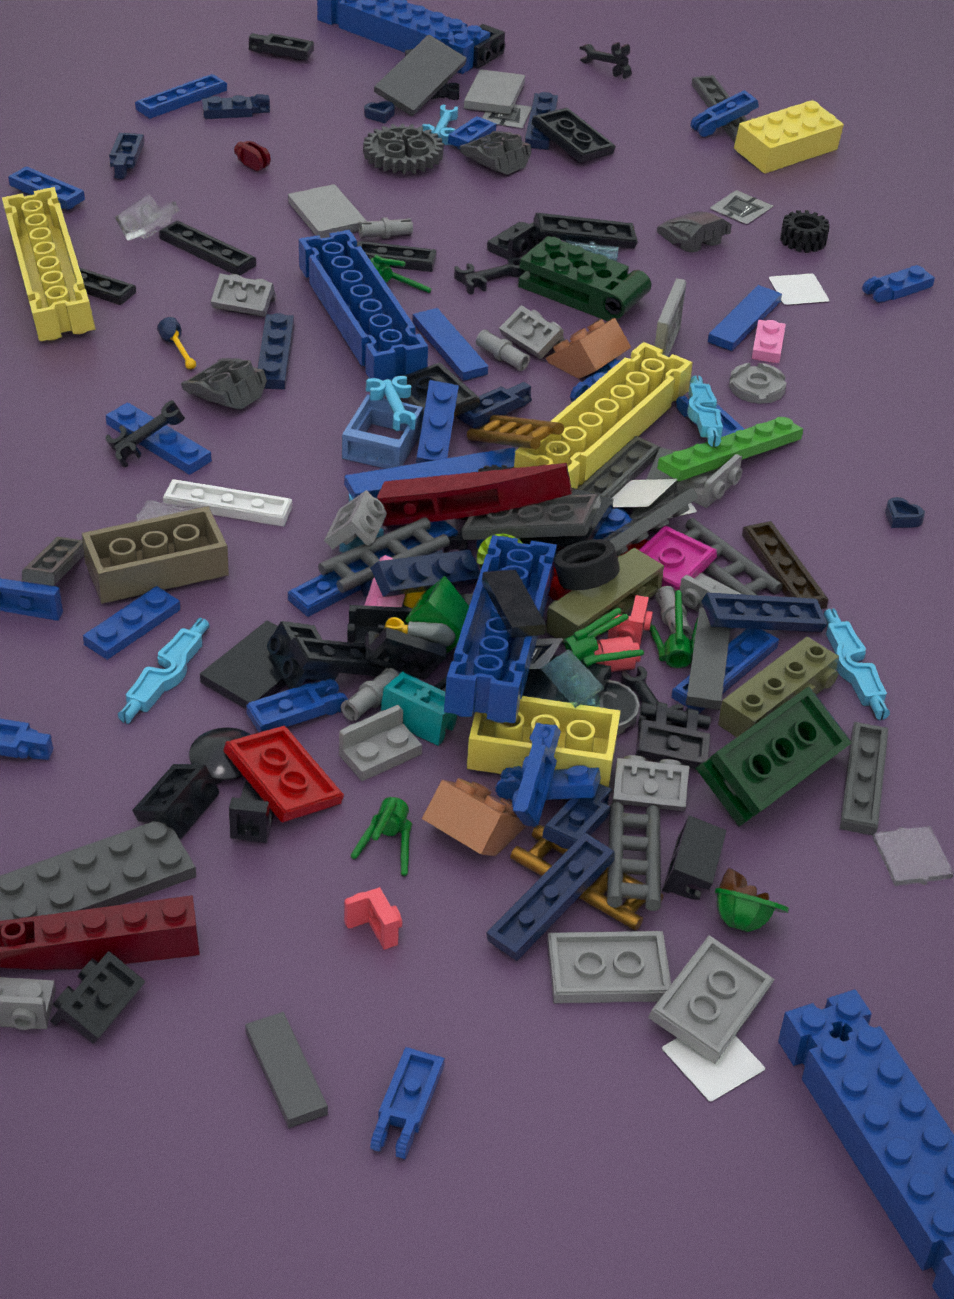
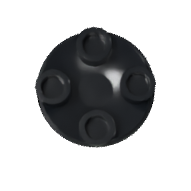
[189,727,251,784]

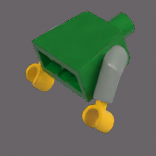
[384,576,469,654]

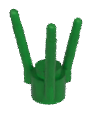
[370,255,431,293]
[650,590,698,668]
[564,608,644,667]
[351,797,412,876]

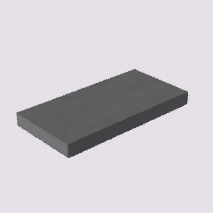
[374,34,467,116]
[461,494,601,540]

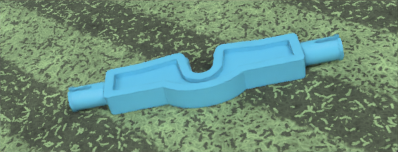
[687,375,723,447]
[824,608,890,720]
[118,618,210,724]

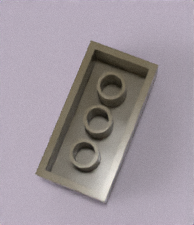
[82,506,229,604]

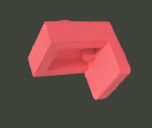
[608,595,653,648]
[344,887,402,950]

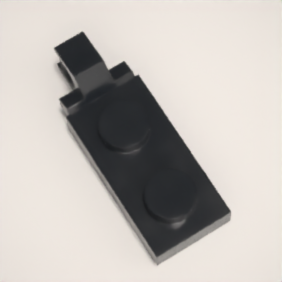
[249,33,314,60]

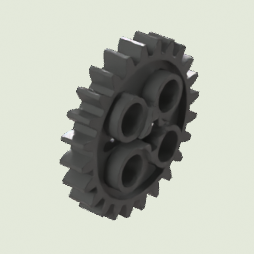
[363,124,444,174]

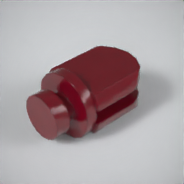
[234,141,271,172]

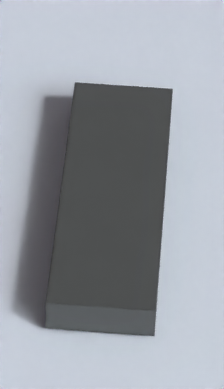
[22,537,84,586]
[245,1012,328,1128]

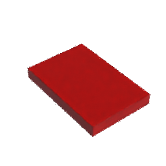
[223,726,344,822]

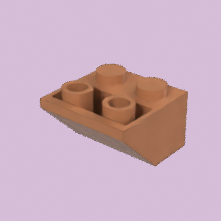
[546,318,631,379]
[422,778,526,856]

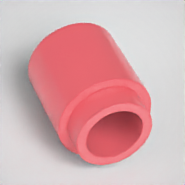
[594,636,641,672]

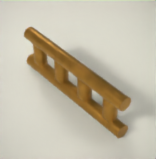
[467,415,564,450]
[510,824,664,931]

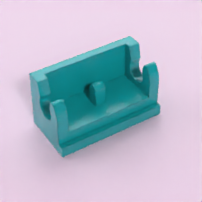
[381,672,457,746]

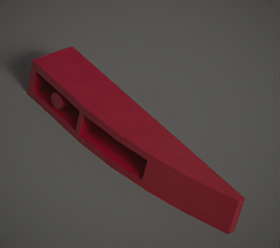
[377,463,572,526]
[0,895,200,970]

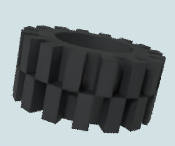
[780,210,830,253]

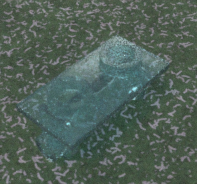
[541,649,604,708]

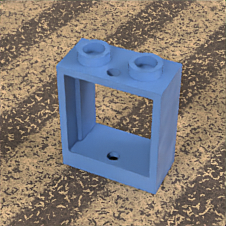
[342,394,423,469]

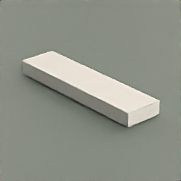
[163,479,292,527]

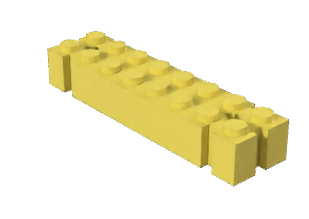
[2,187,96,342]
[514,342,693,489]

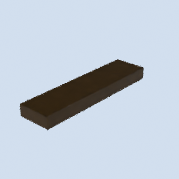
[742,521,829,609]

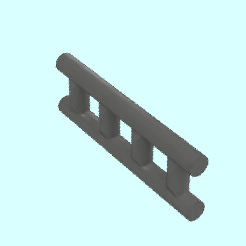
[318,517,450,593]
[683,518,783,595]
[607,802,661,911]

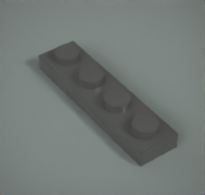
[602,487,698,556]

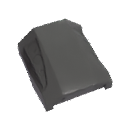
[460,131,532,175]
[657,211,732,252]
[181,358,267,410]

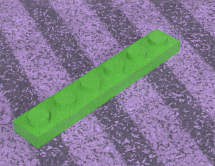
[657,417,803,482]

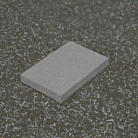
[464,69,525,114]
[288,184,366,238]
[655,278,687,357]
[547,931,671,1003]
[648,935,775,1064]

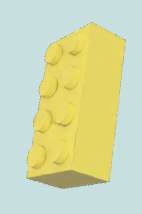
[734,100,844,174]
[467,696,621,788]

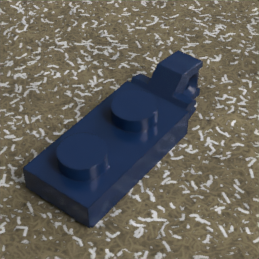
[202,94,270,119]
[109,132,145,179]
[456,382,532,428]
[542,784,612,849]

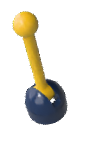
[157,317,196,370]

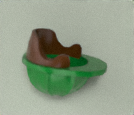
[715,868,789,932]

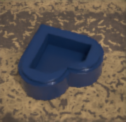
[364,101,395,123]
[885,497,925,528]

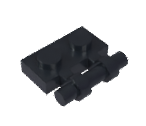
[635,702,711,769]

